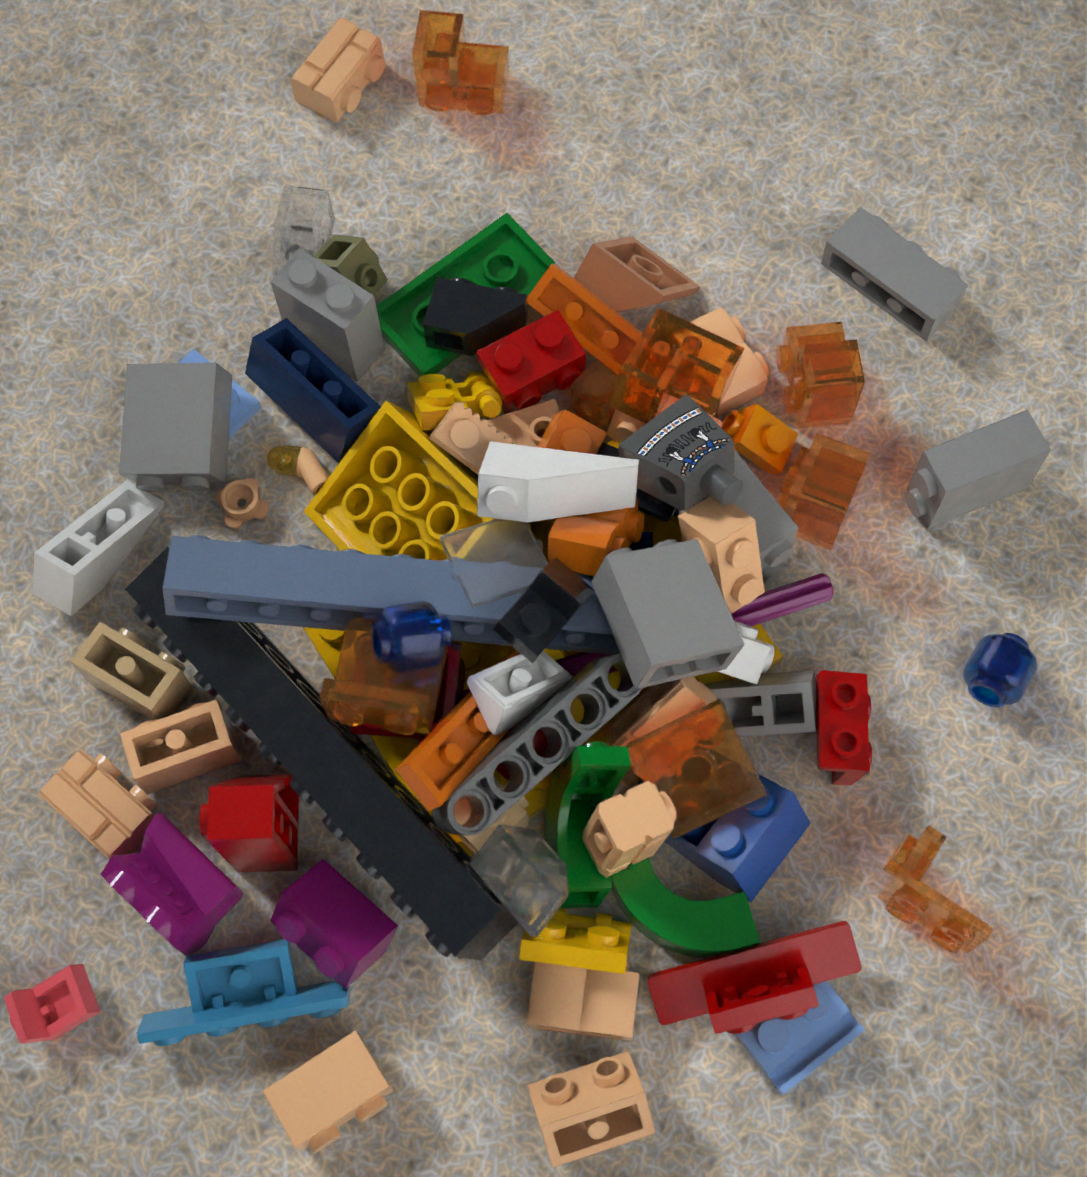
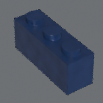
[245,318,381,463]

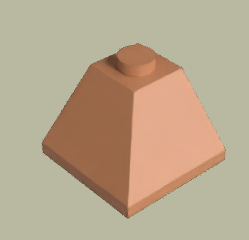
[574,236,700,312]

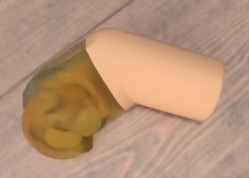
[267,445,329,496]

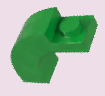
[544,742,631,908]
[611,858,760,958]

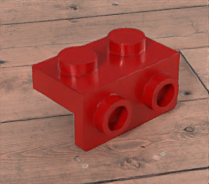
[476,310,586,414]
[816,670,872,785]

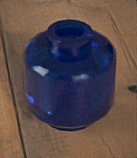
[371,601,452,674]
[963,633,1038,708]

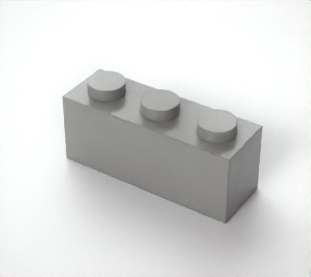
[821,207,968,342]

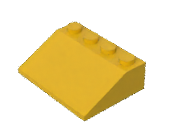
[303,400,532,566]

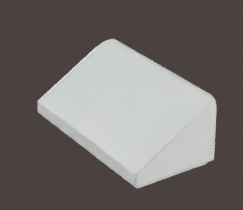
[467,651,572,736]

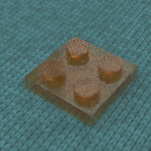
[626,699,767,839]

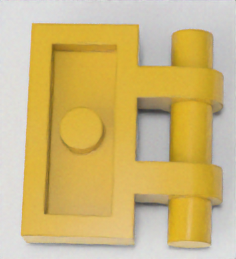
[406,371,502,431]
[519,908,632,974]

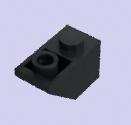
[423,277,528,356]

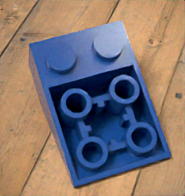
[636,742,811,902]

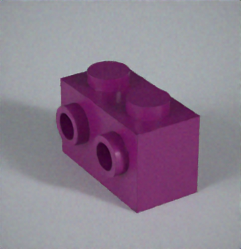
[270,859,399,989]

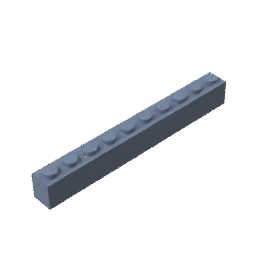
[162,535,620,655]

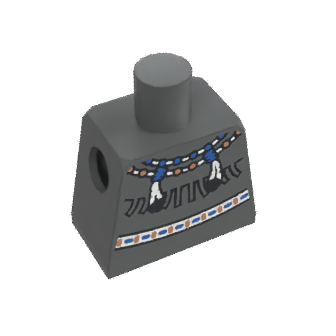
[618,395,743,511]

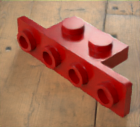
[647,920,862,1034]

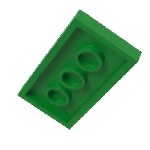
[376,213,555,377]

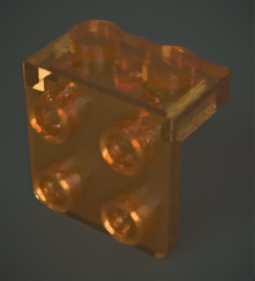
[320,618,449,735]
[878,825,993,954]

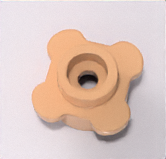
[215,478,269,529]

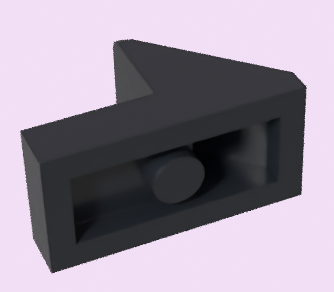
[493,558,595,663]

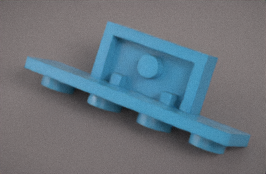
[137,939,351,1046]

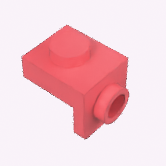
[4,964,101,1044]

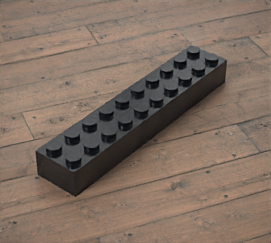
[125,547,525,960]

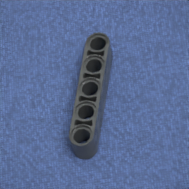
[432,653,643,836]

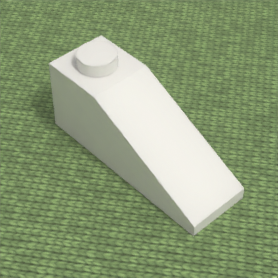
[478,441,639,522]
[32,480,164,616]

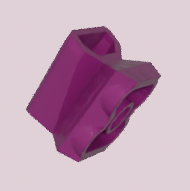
[100,812,244,956]

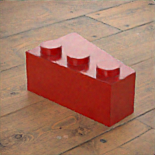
[199,774,300,872]

